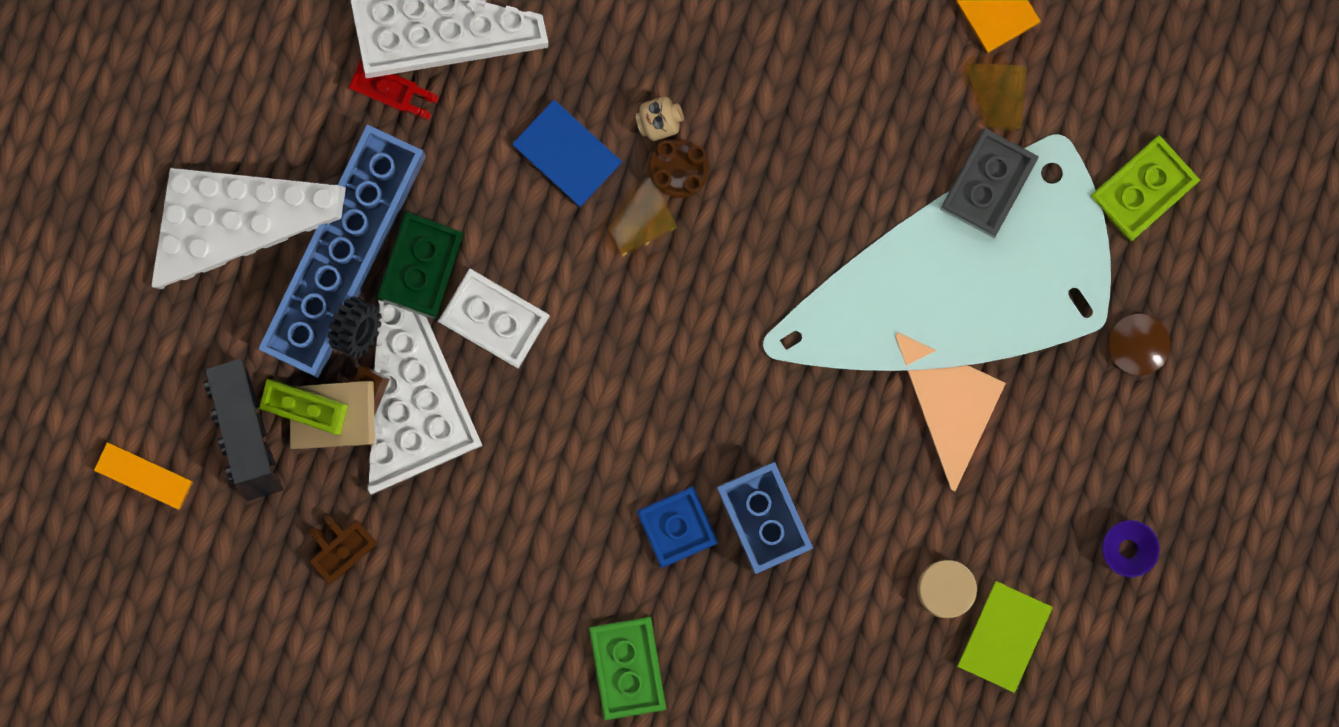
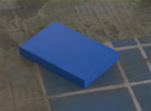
[512,100,622,208]

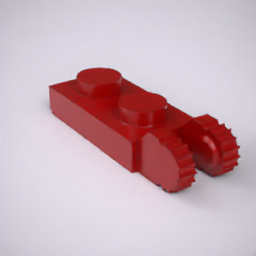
[348,60,439,121]

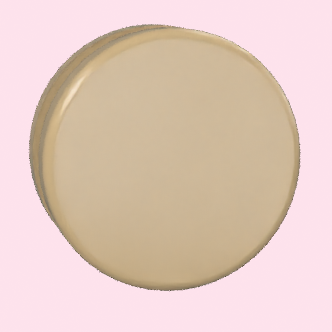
[917,560,977,618]

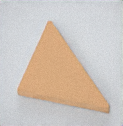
[895,332,1006,492]

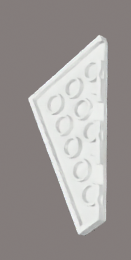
[350,0,548,78]
[151,168,346,289]
[368,300,483,495]

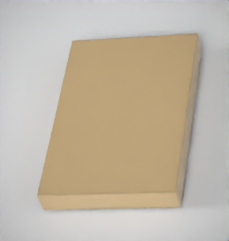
[290,381,375,449]

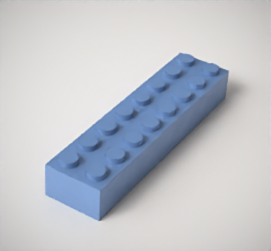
[258,124,426,379]

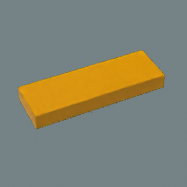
[94,442,193,510]

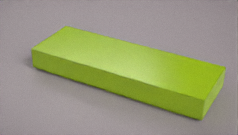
[259,379,348,435]

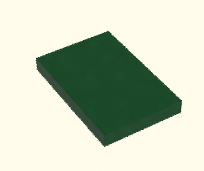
[376,211,464,320]

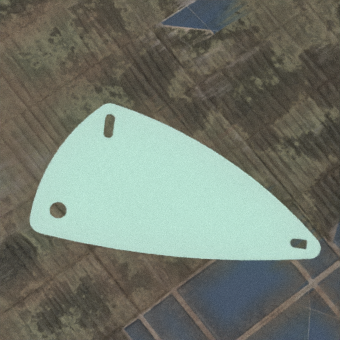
[763,134,1111,371]

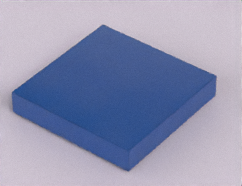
[637,486,718,568]

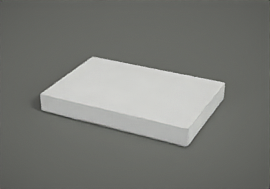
[438,268,550,369]

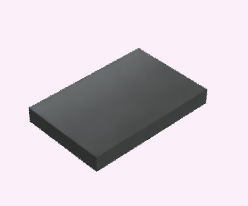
[940,128,1039,238]

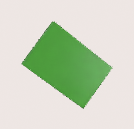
[589,617,666,720]

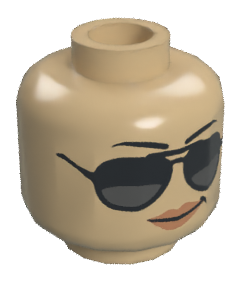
[636,97,684,141]

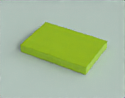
[1090,135,1200,243]
[957,581,1053,693]

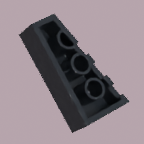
[203,359,283,501]

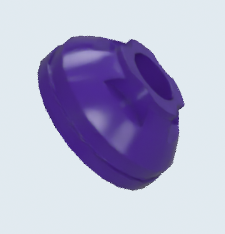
[1102,520,1160,578]

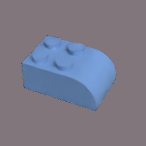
[717,462,813,574]

